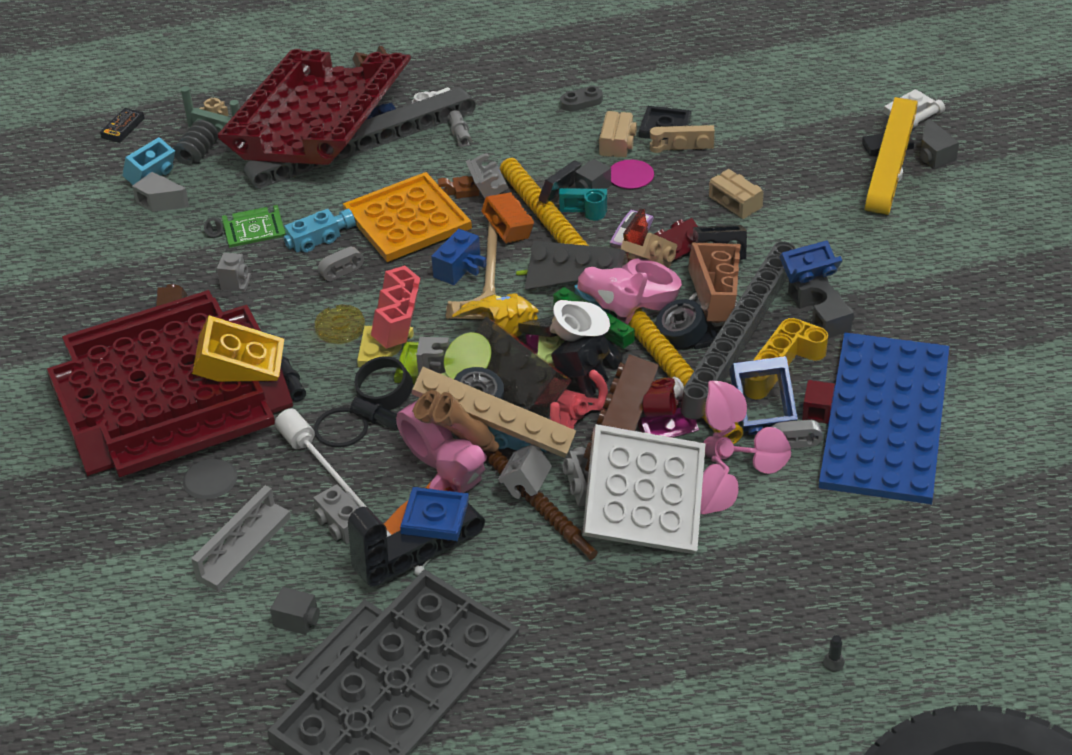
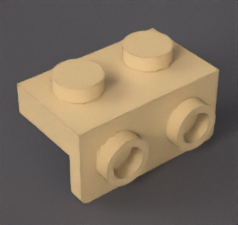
[620,233,677,268]

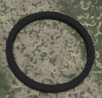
[314,407,368,448]

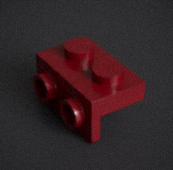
[655,218,707,262]

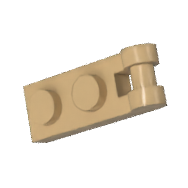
[650,125,715,153]

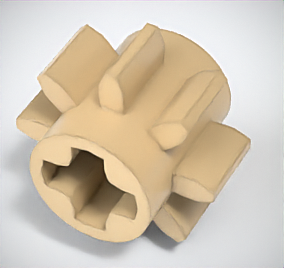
[199,98,229,116]

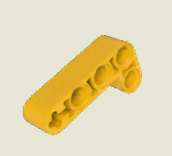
[744,318,828,399]

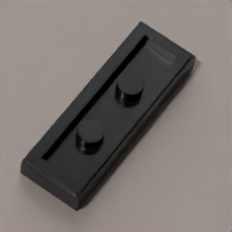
[538,160,582,204]

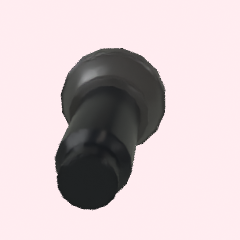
[823,635,845,672]

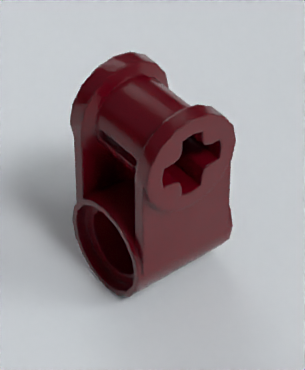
[643,378,680,418]

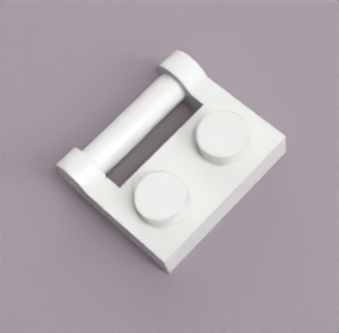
[883,89,945,129]

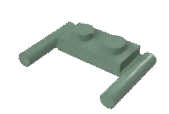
[181,86,240,132]

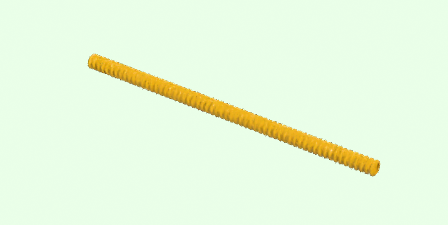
[500,158,743,444]

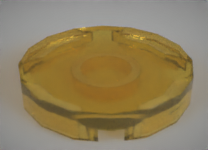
[315,304,366,344]

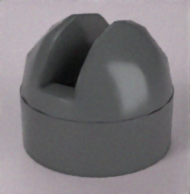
[204,217,223,237]

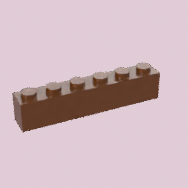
[583,354,659,472]

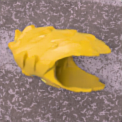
[452,293,539,346]

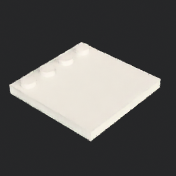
[582,424,705,554]

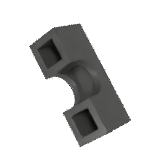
[788,275,854,338]

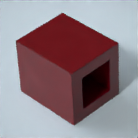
[802,380,835,424]

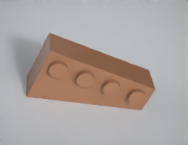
[688,243,741,323]

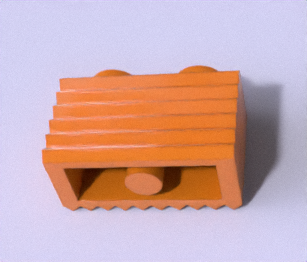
[481,192,534,244]

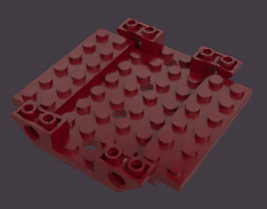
[46,290,293,477]

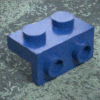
[780,240,842,283]

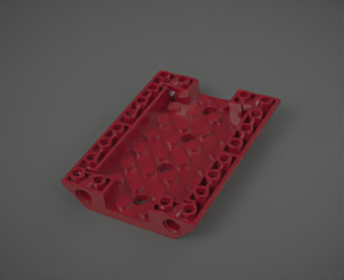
[218,49,411,165]

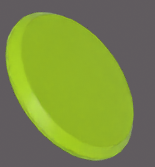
[444,332,491,379]

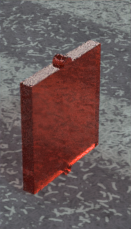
[623,209,648,262]

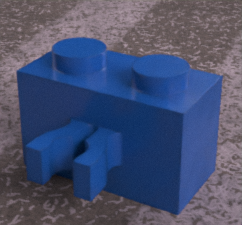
[431,229,487,285]

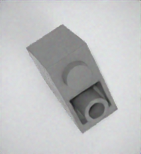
[132,172,189,212]

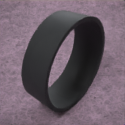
[354,356,413,410]

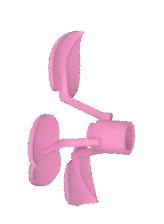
[700,381,791,514]

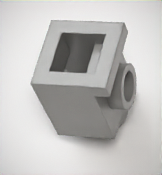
[217,253,251,292]

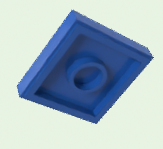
[400,487,469,541]

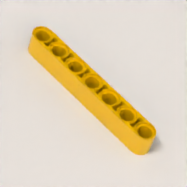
[865,97,918,215]

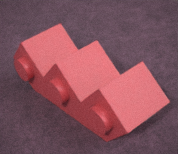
[371,266,420,349]

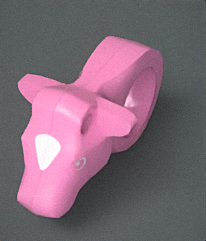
[577,258,682,325]
[396,400,487,493]

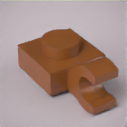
[437,176,479,199]

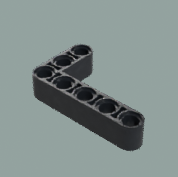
[348,502,485,587]

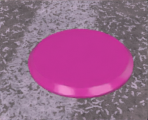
[610,160,654,189]

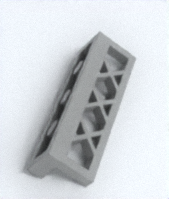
[191,485,291,592]

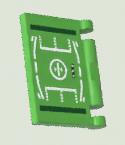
[222,205,286,248]

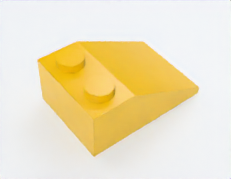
[192,315,284,381]

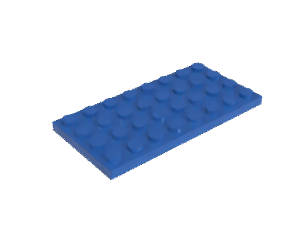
[819,332,949,505]

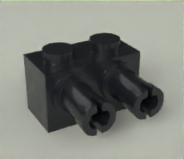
[551,335,610,397]

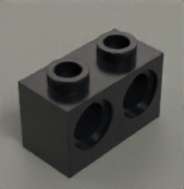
[693,225,747,260]

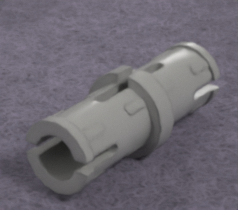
[448,110,472,148]

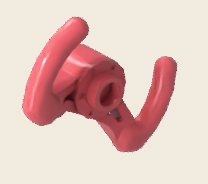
[549,370,609,429]

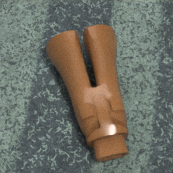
[412,390,499,452]

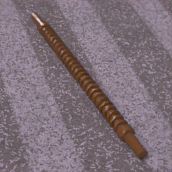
[483,450,598,560]

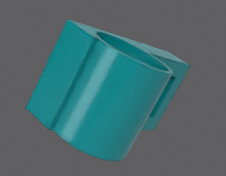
[559,188,607,221]

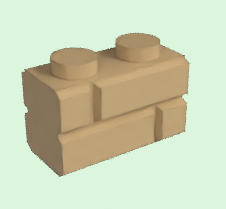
[599,111,637,158]
[709,169,764,219]

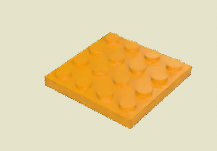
[343,172,472,262]

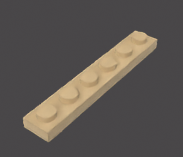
[411,367,576,458]

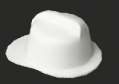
[550,300,610,342]

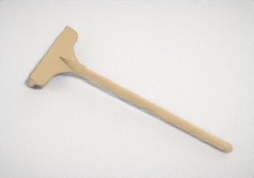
[446,193,500,320]

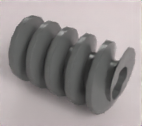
[173,120,219,165]

